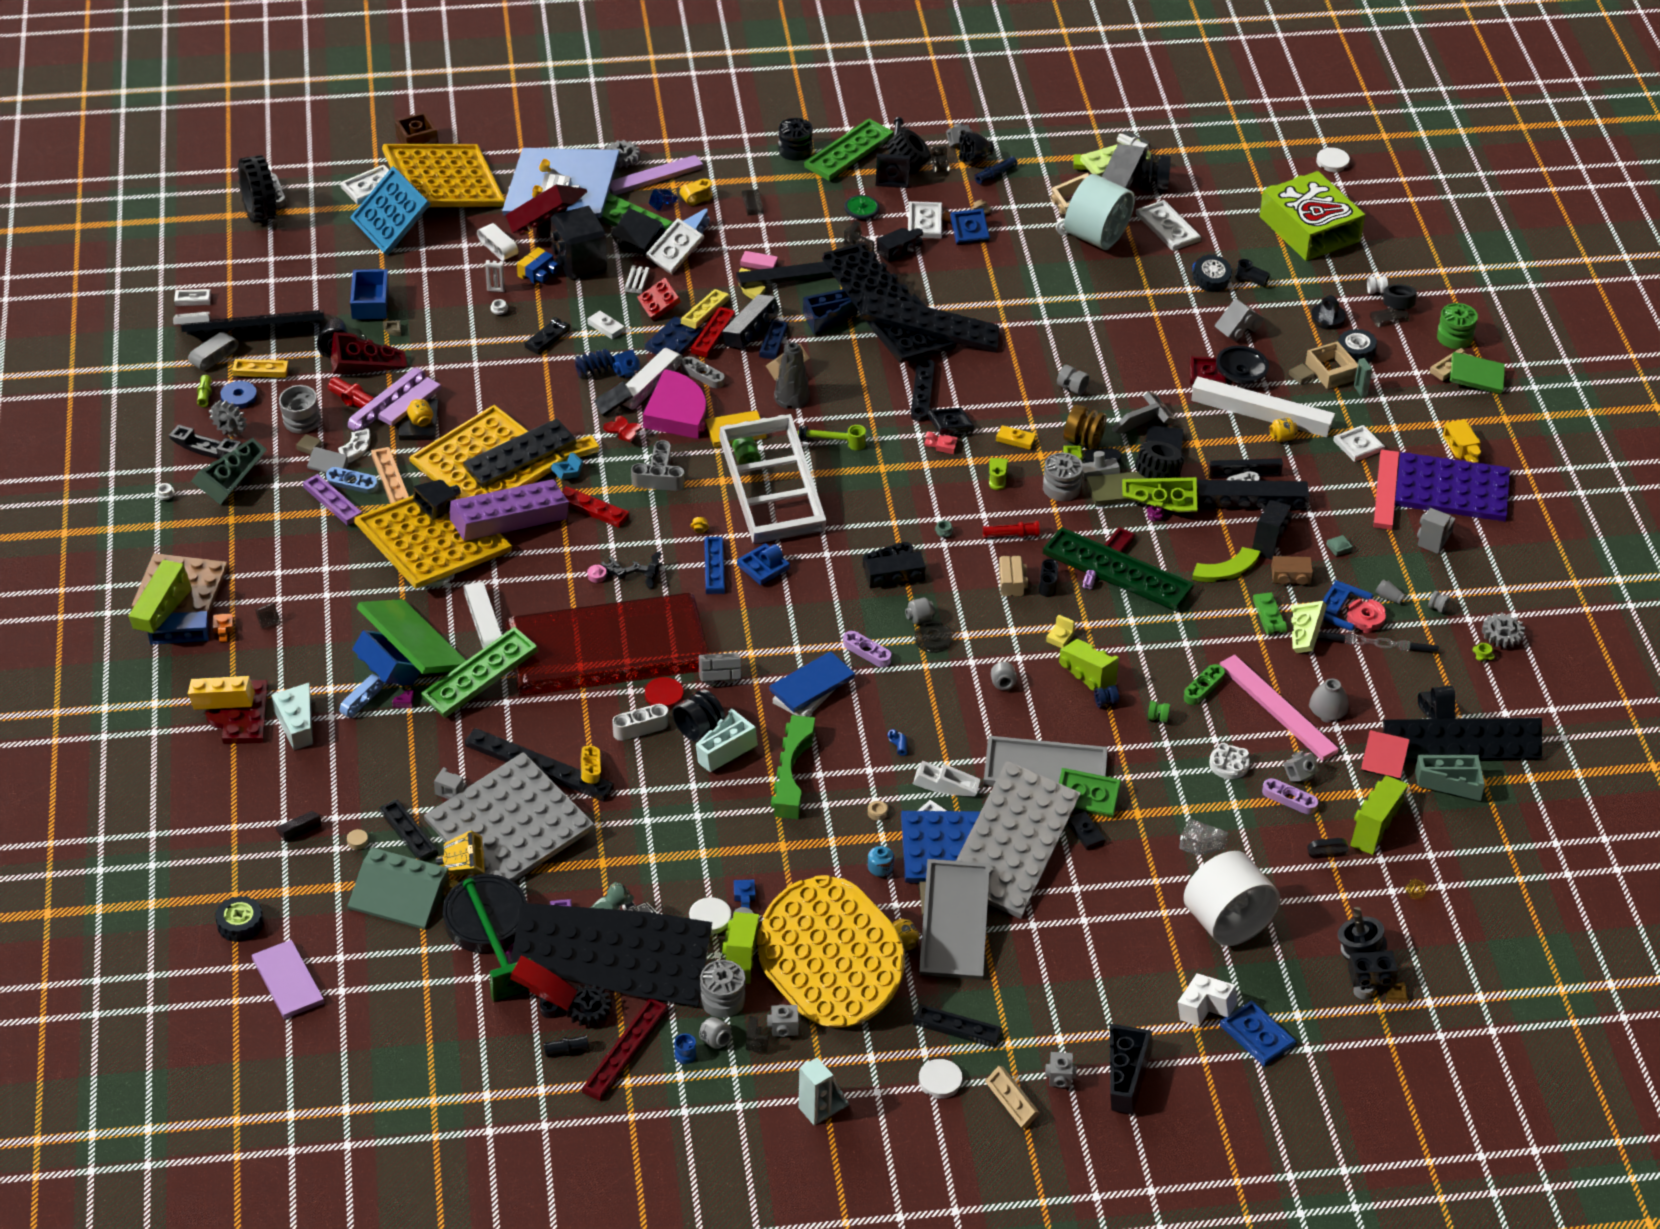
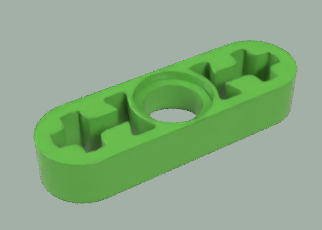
[1184,664,1225,705]

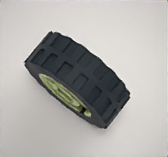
[215,896,264,942]

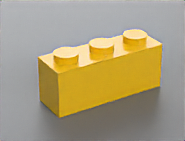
[188,676,255,710]

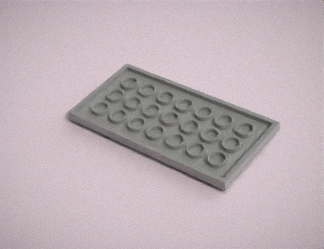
[956,761,1081,919]

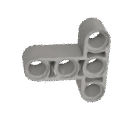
[631,440,684,491]

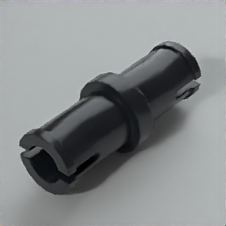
[544,1035,589,1056]

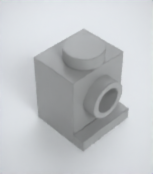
[434,767,467,799]

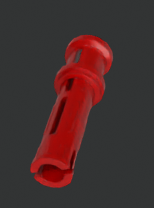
[982,521,1040,538]

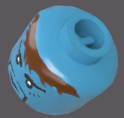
[867,846,895,877]

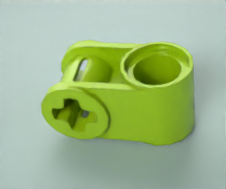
[989,458,1008,490]

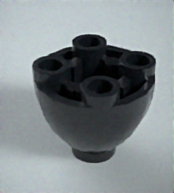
[959,132,994,165]

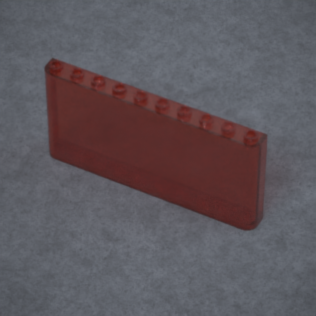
[505,593,710,697]

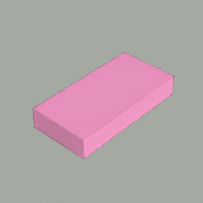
[740,251,778,269]

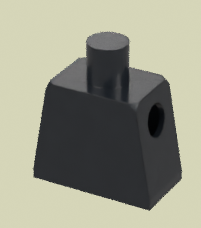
[413,480,461,520]

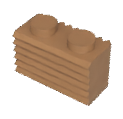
[1271,556,1313,585]

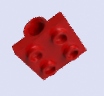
[637,278,682,321]

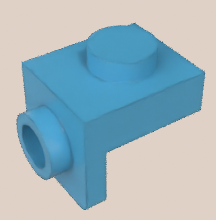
[551,453,583,480]

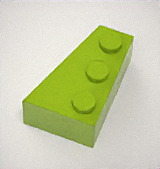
[722,912,759,984]

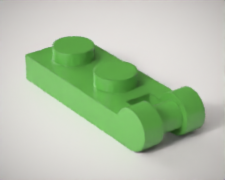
[1253,592,1287,635]

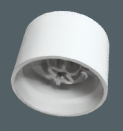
[1184,851,1280,946]

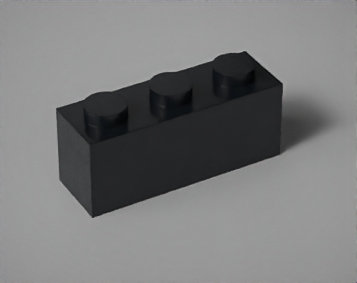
[865,551,926,588]

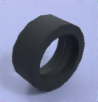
[1383,284,1417,309]

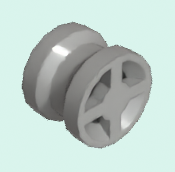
[1428,590,1450,614]

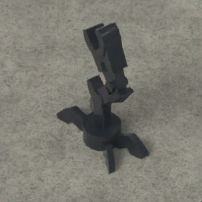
[601,551,663,590]

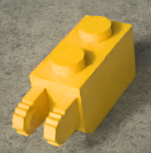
[1442,419,1481,463]

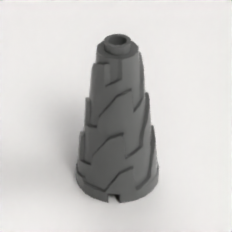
[774,342,810,409]

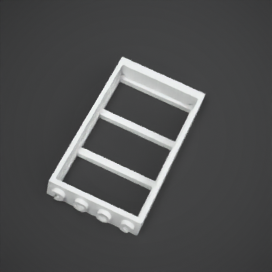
[719,414,826,544]

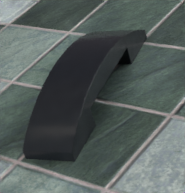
[169,425,242,458]

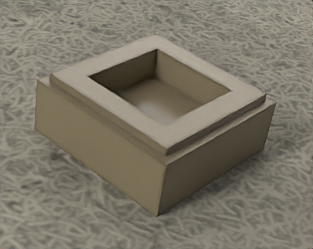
[1289,363,1314,384]
[296,434,322,455]

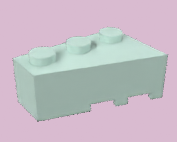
[272,683,313,750]
[696,708,758,772]
[799,1058,850,1125]

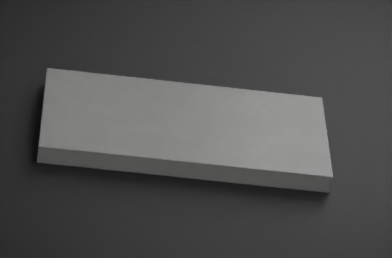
[983,736,1108,786]
[919,859,990,980]

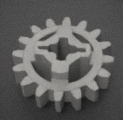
[604,140,640,168]
[209,400,247,437]
[1482,612,1525,648]

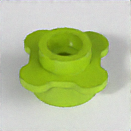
[1473,643,1495,661]

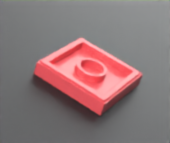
[1361,730,1410,778]

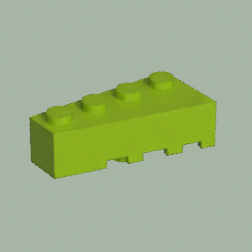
[128,560,192,633]
[1350,775,1408,855]

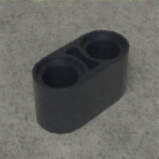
[1039,559,1059,597]

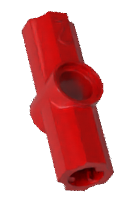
[328,376,374,408]

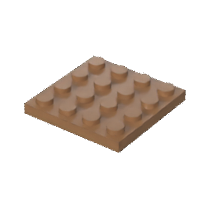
[131,553,228,616]

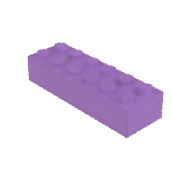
[449,479,569,541]

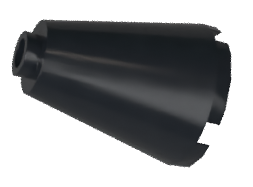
[317,318,349,360]

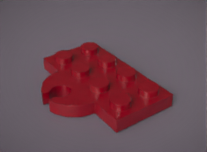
[205,680,268,744]

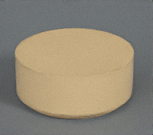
[868,801,888,821]
[347,829,368,850]

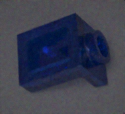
[649,189,678,211]

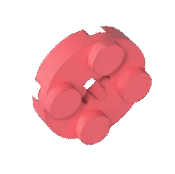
[1347,599,1386,633]

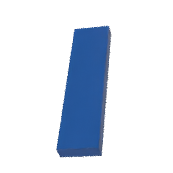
[704,537,725,594]

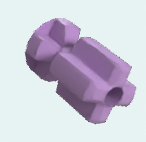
[1083,570,1096,590]

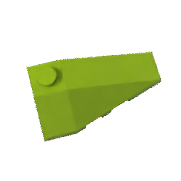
[1122,477,1197,512]

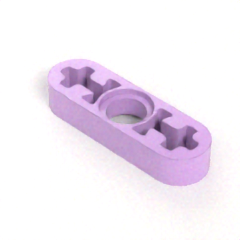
[843,631,891,667]
[1262,778,1318,814]

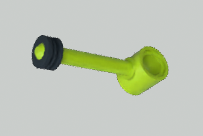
[798,425,866,450]

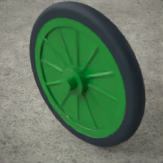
[844,195,880,219]

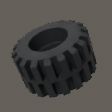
[887,128,931,173]
[1135,441,1185,478]

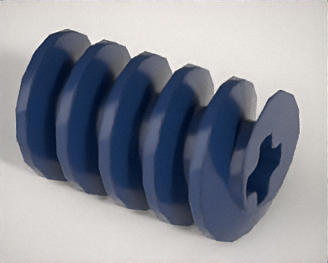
[575,348,614,378]

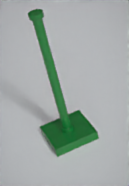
[463,878,531,1002]

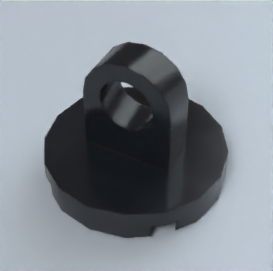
[1311,295,1346,329]

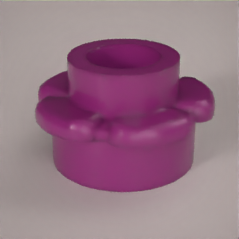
[1146,505,1165,521]

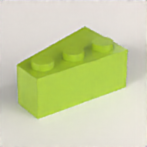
[1059,639,1119,691]

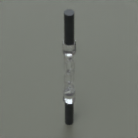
[1317,632,1439,653]

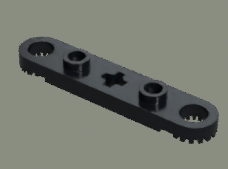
[911,359,934,422]

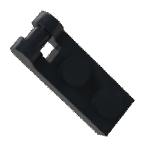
[525,317,570,354]

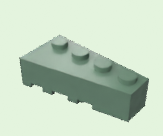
[191,438,267,505]

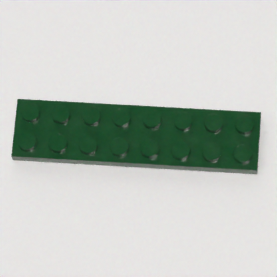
[1043,527,1194,611]

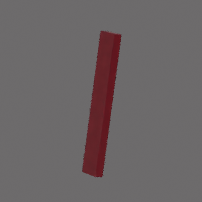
[582,999,668,1102]

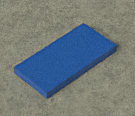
[769,651,855,713]

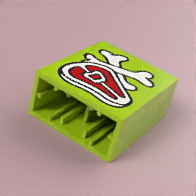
[1259,171,1365,261]

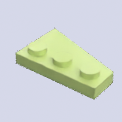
[1291,601,1327,653]

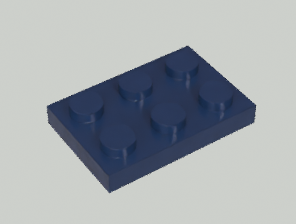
[645,316,703,355]

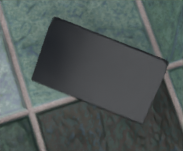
[275,811,322,842]

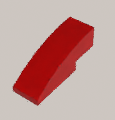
[510,955,577,1011]

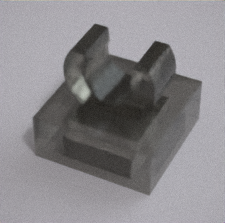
[255,603,281,628]

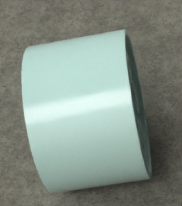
[1064,174,1135,250]

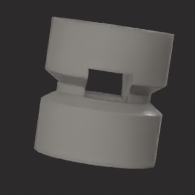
[1057,364,1090,395]

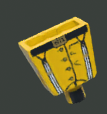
[436,831,485,876]

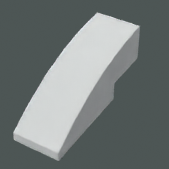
[913,761,980,796]

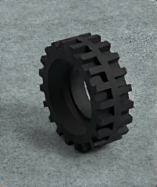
[238,155,277,222]

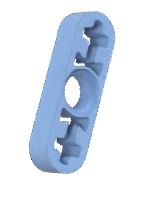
[326,467,378,494]
[339,674,383,718]

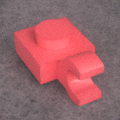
[924,432,958,454]

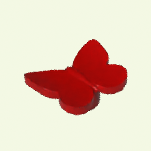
[603,416,641,442]

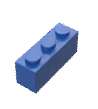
[148,611,209,645]

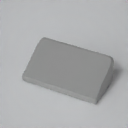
[307,447,348,476]

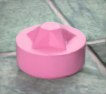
[587,565,607,583]

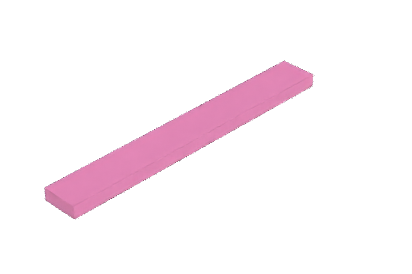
[1220,655,1339,761]

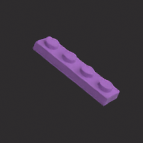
[303,474,362,526]

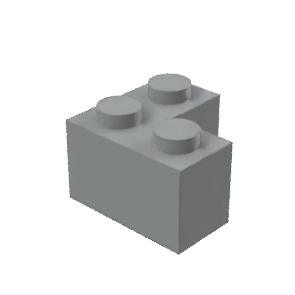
[1215,298,1265,342]
[1417,508,1455,553]

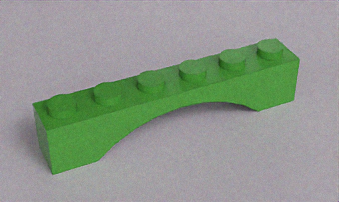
[771,715,815,819]

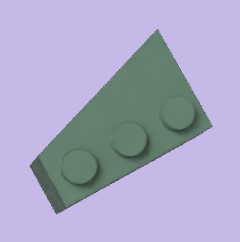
[1415,755,1485,801]

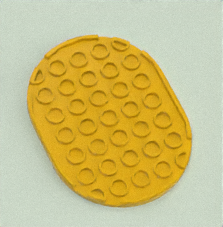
[757,875,905,1028]

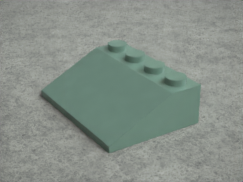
[347,847,450,930]

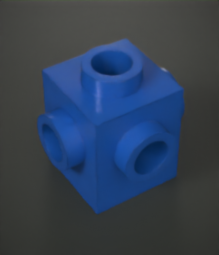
[612,349,640,378]

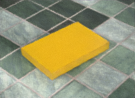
[705,410,766,447]

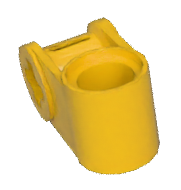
[679,179,713,206]

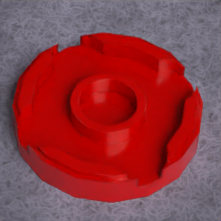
[645,677,683,710]

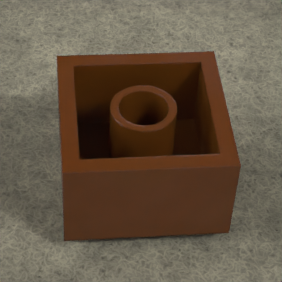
[395,112,438,144]

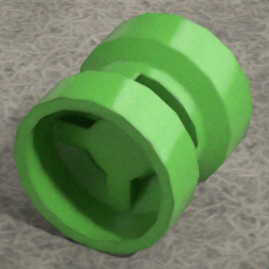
[1147,701,1170,723]

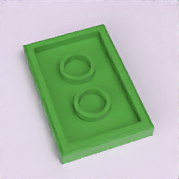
[1450,352,1505,394]
[1059,768,1121,818]

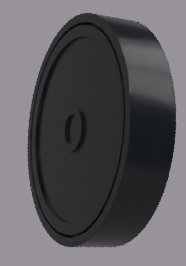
[443,874,527,953]

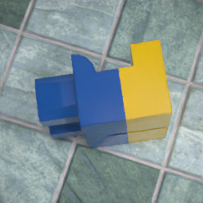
[517,247,559,284]

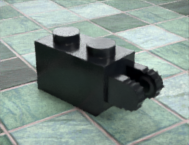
[876,228,923,262]

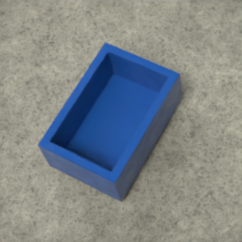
[350,269,389,320]
[352,630,420,686]

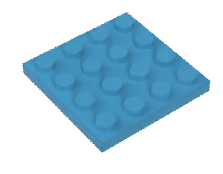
[350,166,431,256]

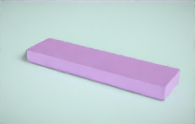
[378,377,441,426]

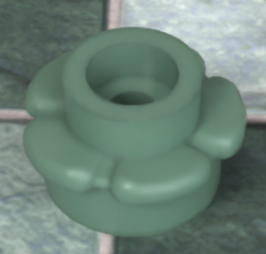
[935,520,953,537]

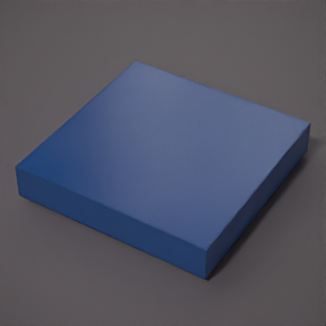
[950,208,990,245]

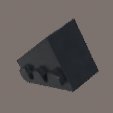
[1252,500,1293,560]

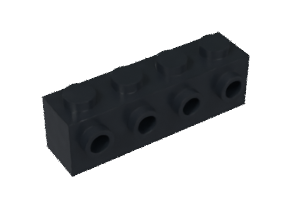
[722,294,779,349]

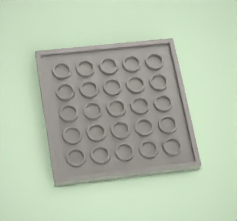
[424,752,595,882]

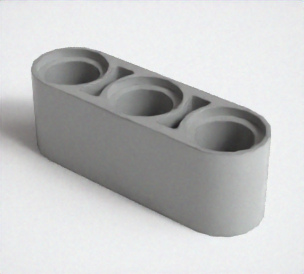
[188,332,238,371]

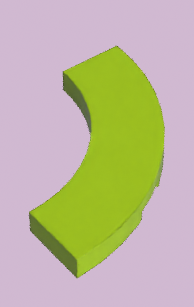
[1192,547,1260,582]

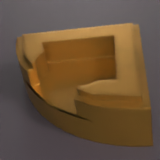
[1385,982,1408,1004]

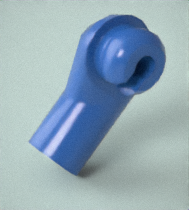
[887,729,907,756]

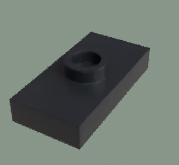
[1067,811,1105,850]

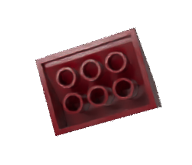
[506,184,587,235]

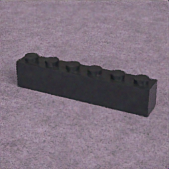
[1197,480,1310,510]

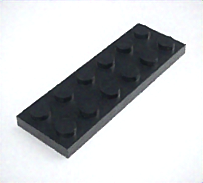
[463,418,577,488]

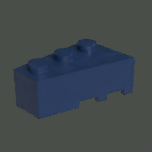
[803,289,858,335]

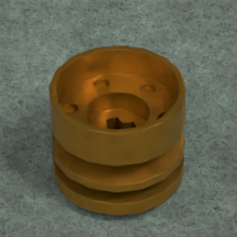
[1063,404,1107,449]

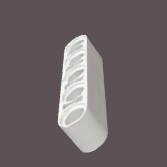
[622,348,682,409]
[464,581,502,649]

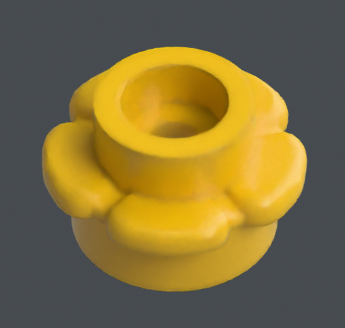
[690,517,709,533]

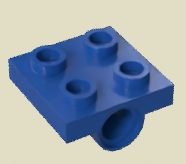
[737,543,790,585]

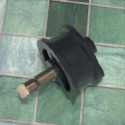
[1338,907,1387,960]

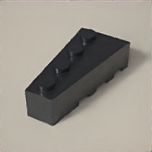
[1109,1023,1153,1114]

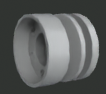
[279,385,321,434]
[1043,452,1083,501]
[700,960,745,1018]

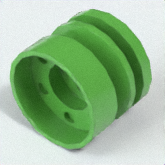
[1437,303,1478,349]

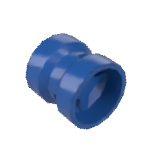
[674,1033,696,1064]

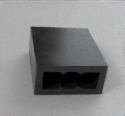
[611,208,666,257]

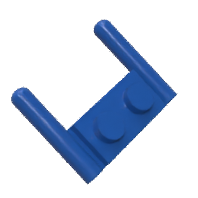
[1322,580,1374,631]

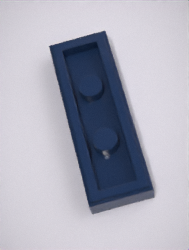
[759,320,788,360]

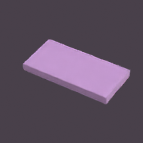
[252,940,324,1019]

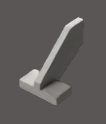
[1112,392,1176,434]

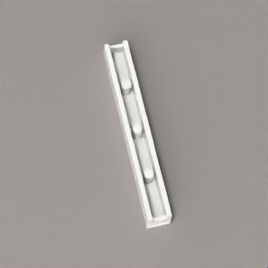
[1191,376,1335,437]

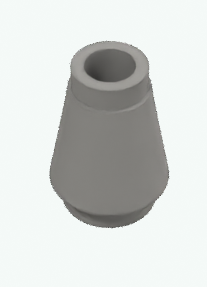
[1375,579,1405,604]

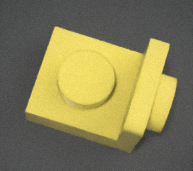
[1046,615,1075,648]

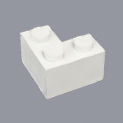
[1178,974,1238,1026]

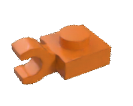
[213,613,234,642]

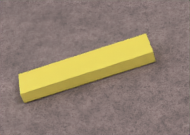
[681,289,730,329]

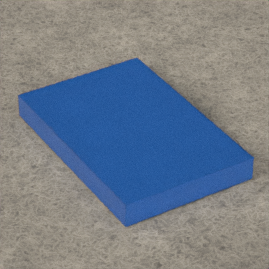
[1220,1000,1296,1067]

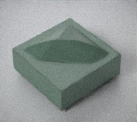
[1326,535,1353,556]

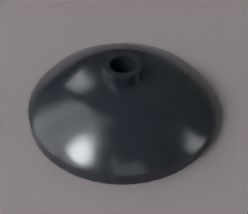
[1216,346,1269,384]

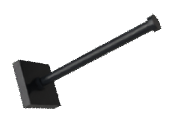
[875,117,910,188]

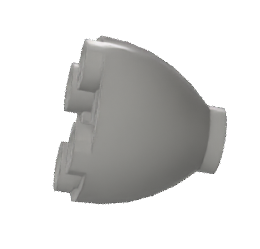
[1309,679,1349,723]

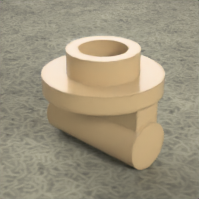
[971,199,991,215]

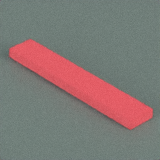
[1373,450,1399,530]

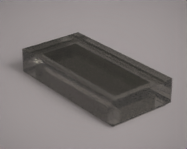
[742,189,764,216]
[1370,308,1409,327]

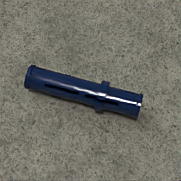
[974,156,1017,184]

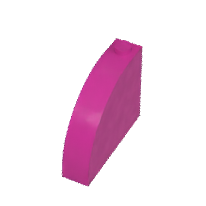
[643,369,706,439]

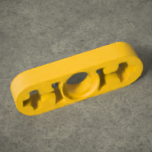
[581,746,601,784]

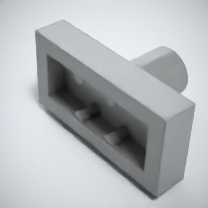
[1082,451,1120,479]

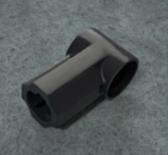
[1235,259,1271,287]

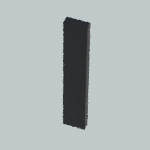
[736,262,834,288]

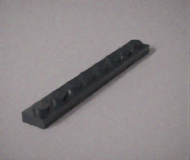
[465,728,614,802]

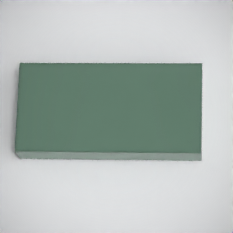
[1354,358,1372,397]

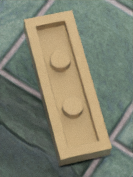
[985,1066,1040,1129]

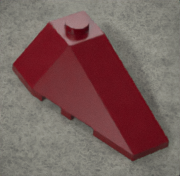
[331,332,407,375]

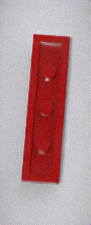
[691,306,735,358]
[562,486,629,528]

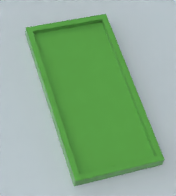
[357,599,466,674]

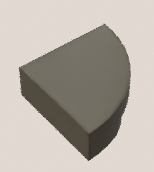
[383,320,401,336]

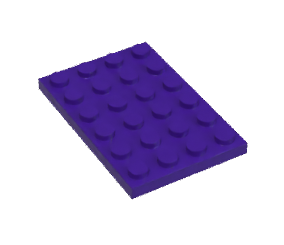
[1394,452,1510,522]

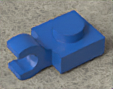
[734,880,755,909]

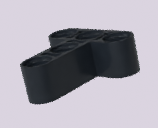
[1418,685,1455,719]

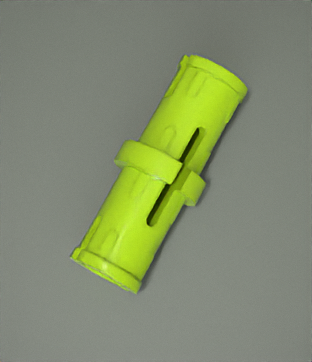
[197,375,212,407]

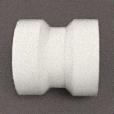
[1367,276,1388,294]

